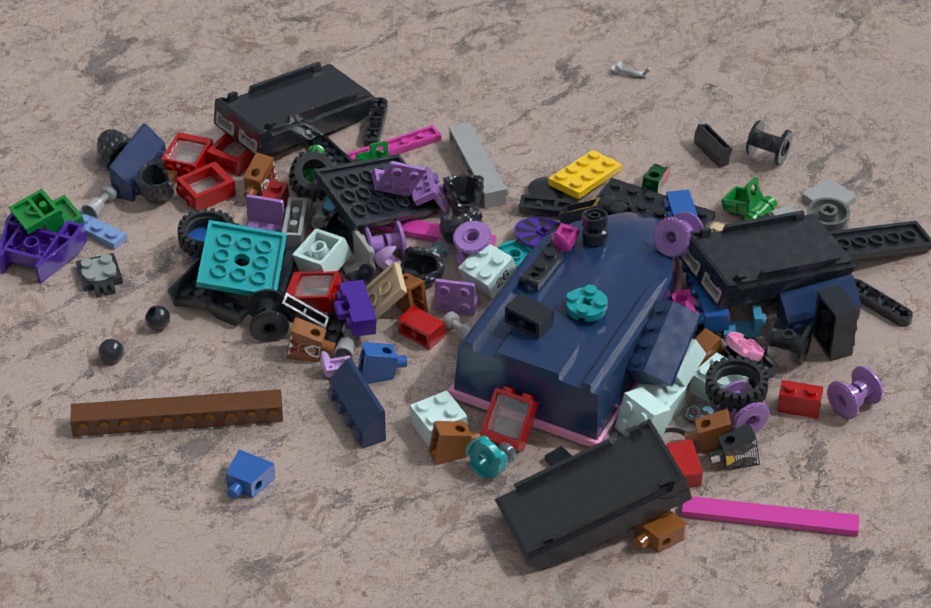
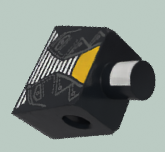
[708,423,760,471]

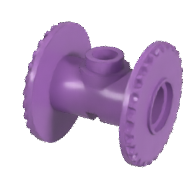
[653,212,703,257]
[363,221,407,264]
[453,221,492,265]
[827,366,884,419]
[715,380,770,433]

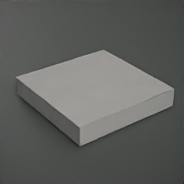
[802,178,857,206]

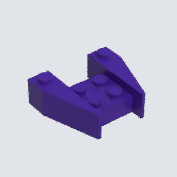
[0,213,87,284]

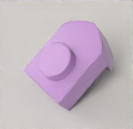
[375,246,401,270]
[320,351,351,378]

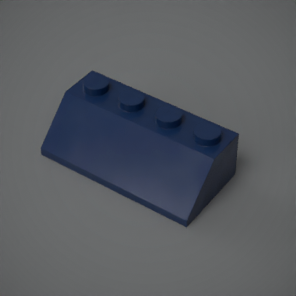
[109,123,166,202]
[777,274,861,335]
[626,300,702,387]
[327,358,386,448]

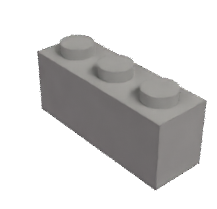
[282,197,309,250]

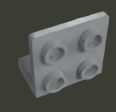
[340,230,376,276]

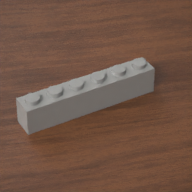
[449,122,509,208]

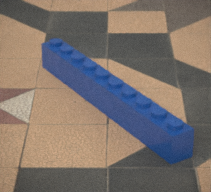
[663,189,730,332]

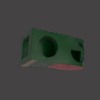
[642,163,670,193]

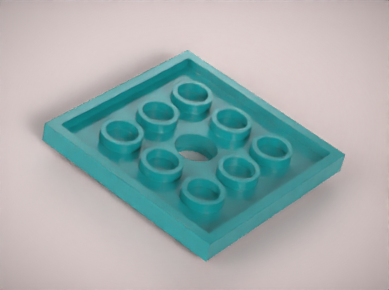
[196,220,287,296]

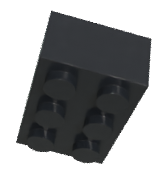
[812,284,859,361]

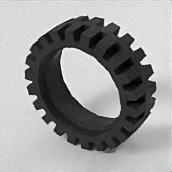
[177,208,235,259]
[705,356,769,412]

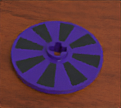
[514,217,561,249]

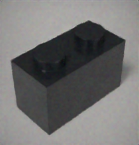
[505,293,554,339]

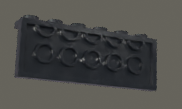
[167,223,248,308]

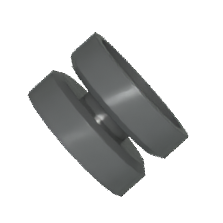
[807,197,850,231]

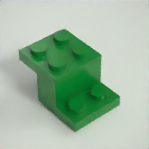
[9,189,84,234]

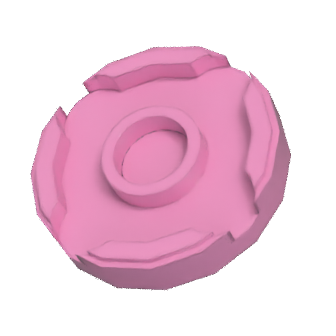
[725,332,764,361]

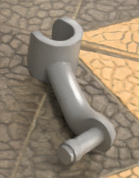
[611,61,651,77]

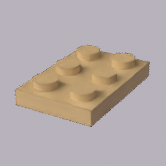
[366,261,407,319]

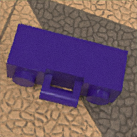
[333,280,377,337]

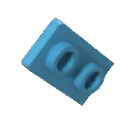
[724,305,766,338]

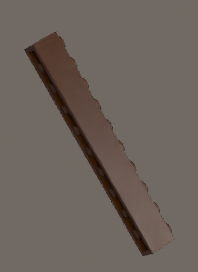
[70,389,283,436]

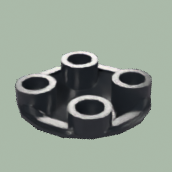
[528,177,564,199]

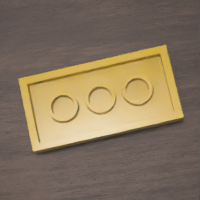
[548,150,622,199]

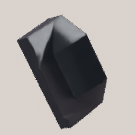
[207,293,248,325]

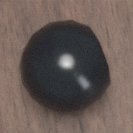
[145,305,170,331]
[98,338,124,364]

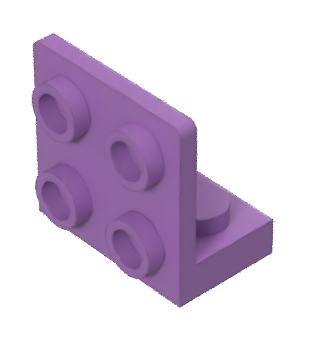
[371,161,425,197]
[412,167,450,213]
[245,194,285,233]
[434,279,479,315]

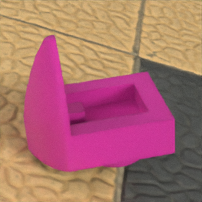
[551,223,580,252]

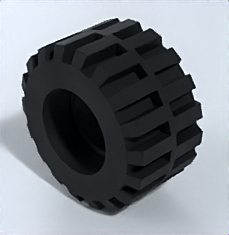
[288,149,337,202]

